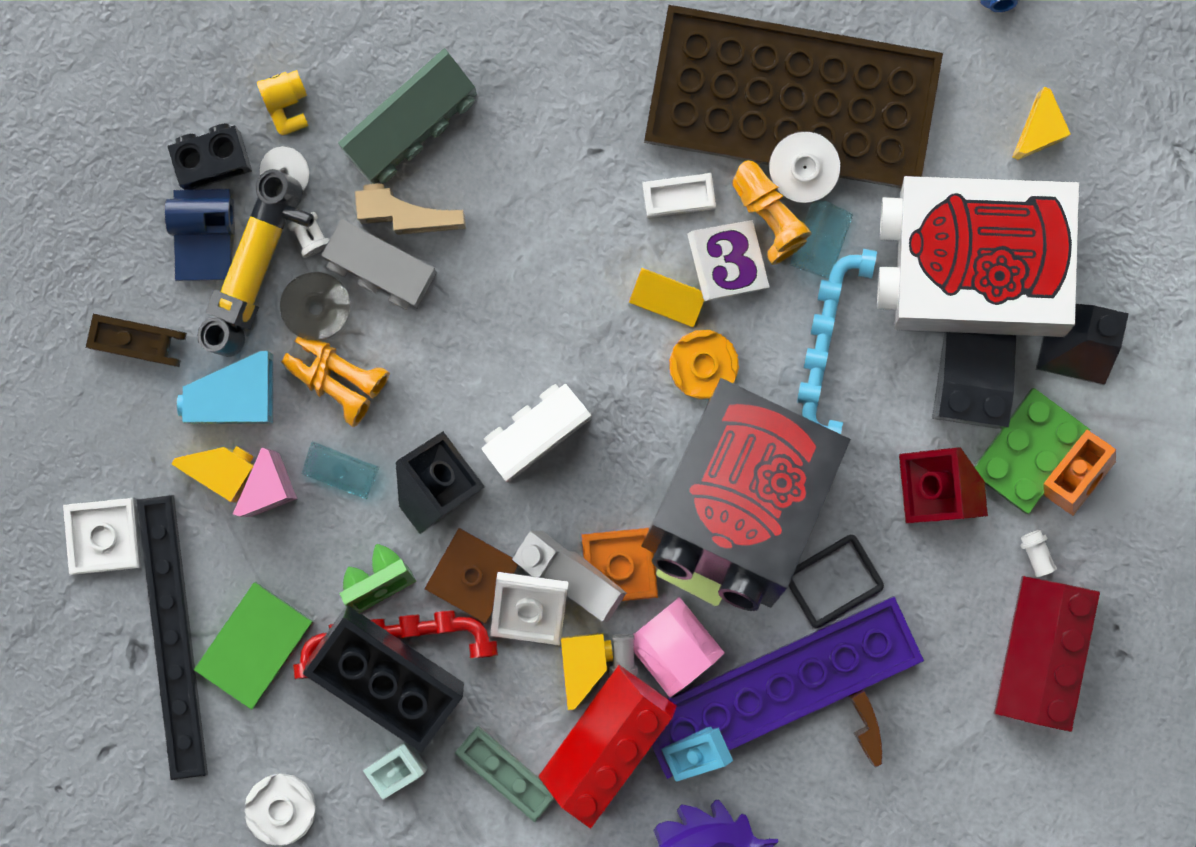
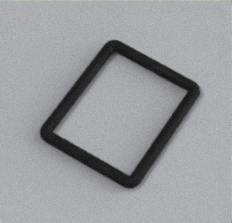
[788,534,884,628]

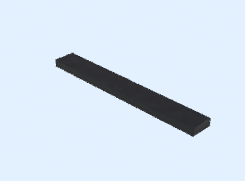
[137,495,208,780]

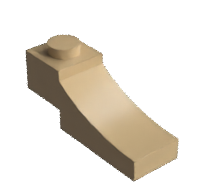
[355,184,466,235]

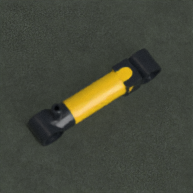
[197,169,314,357]

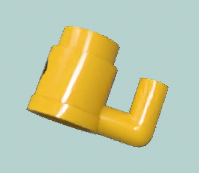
[257,70,309,135]

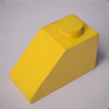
[171,445,254,502]
[561,633,613,710]

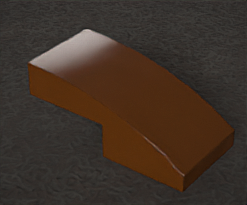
[848,690,882,768]

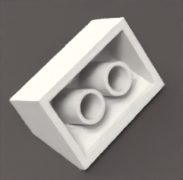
[481,384,591,483]

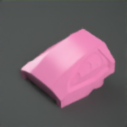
[633,597,725,697]

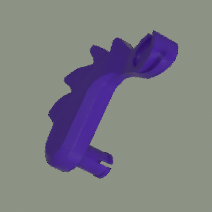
[654,800,779,847]

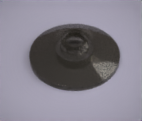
[280,272,351,341]

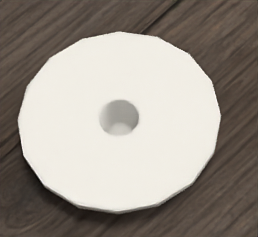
[260,146,310,196]

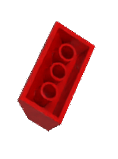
[538,665,677,829]

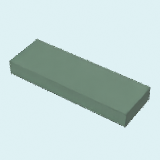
[455,726,555,822]

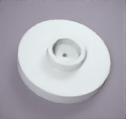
[769,132,840,203]

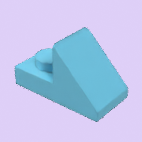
[661,727,733,782]

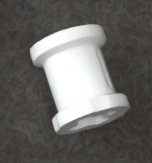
[288,212,330,258]

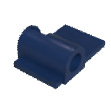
[165,189,235,281]

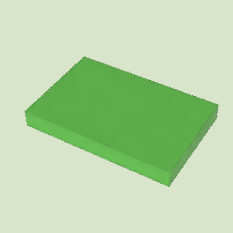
[194,582,313,710]

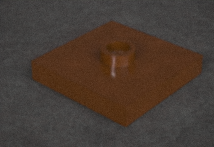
[424,528,518,624]

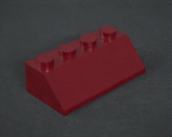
[994,576,1100,732]

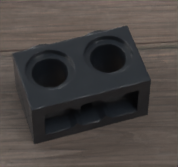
[167,123,252,190]

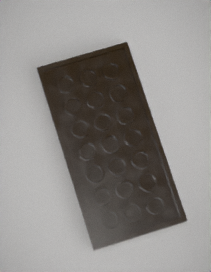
[644,4,943,188]

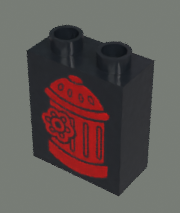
[641,378,851,611]

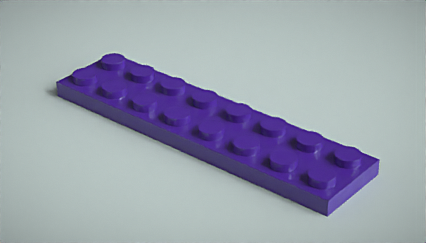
[652,596,924,779]

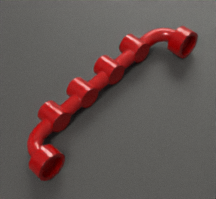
[293,610,498,679]

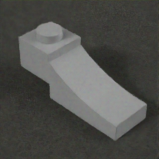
[512,531,626,622]

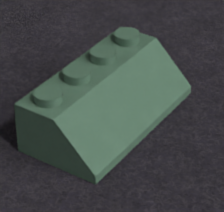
[338,48,477,184]

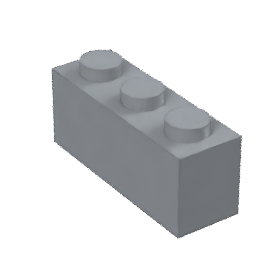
[321,219,437,310]

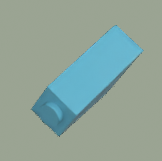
[177,351,273,424]

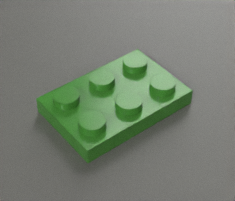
[974,388,1091,514]

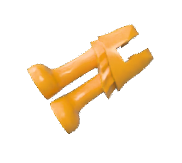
[732,160,812,265]
[281,333,390,427]

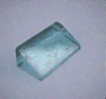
[791,201,853,279]
[302,441,380,499]

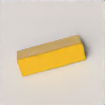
[629,268,704,328]

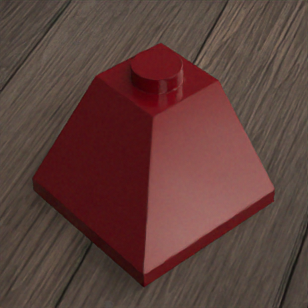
[899,447,988,523]

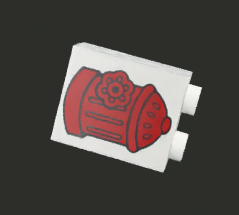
[877,176,1079,337]

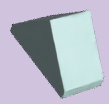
[363,742,428,800]

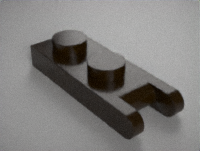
[85,313,187,367]

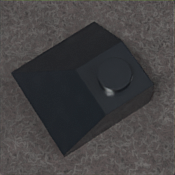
[1035,304,1129,385]
[395,431,485,534]

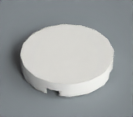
[245,773,316,845]

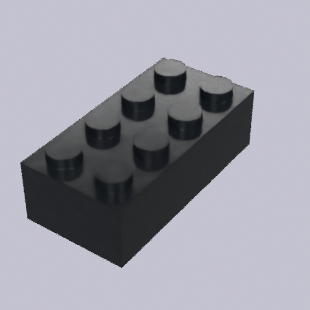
[303,605,464,753]

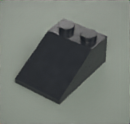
[932,332,1016,429]

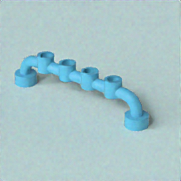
[797,249,877,434]

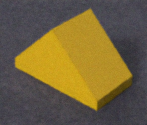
[1012,86,1071,160]

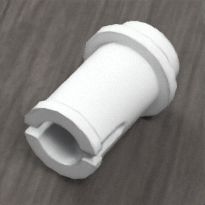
[1020,530,1057,577]

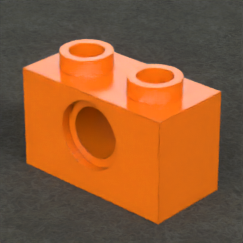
[1043,430,1116,516]

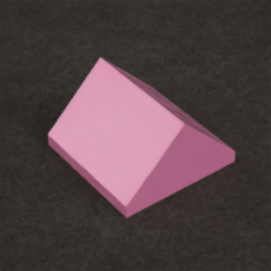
[233,448,297,517]

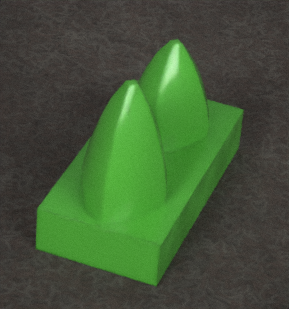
[339,544,417,613]

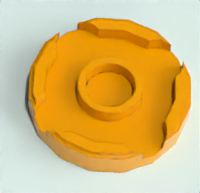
[669,330,739,400]

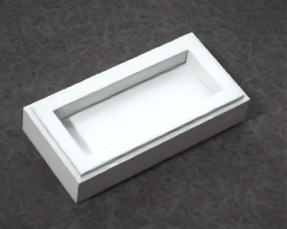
[642,173,716,218]

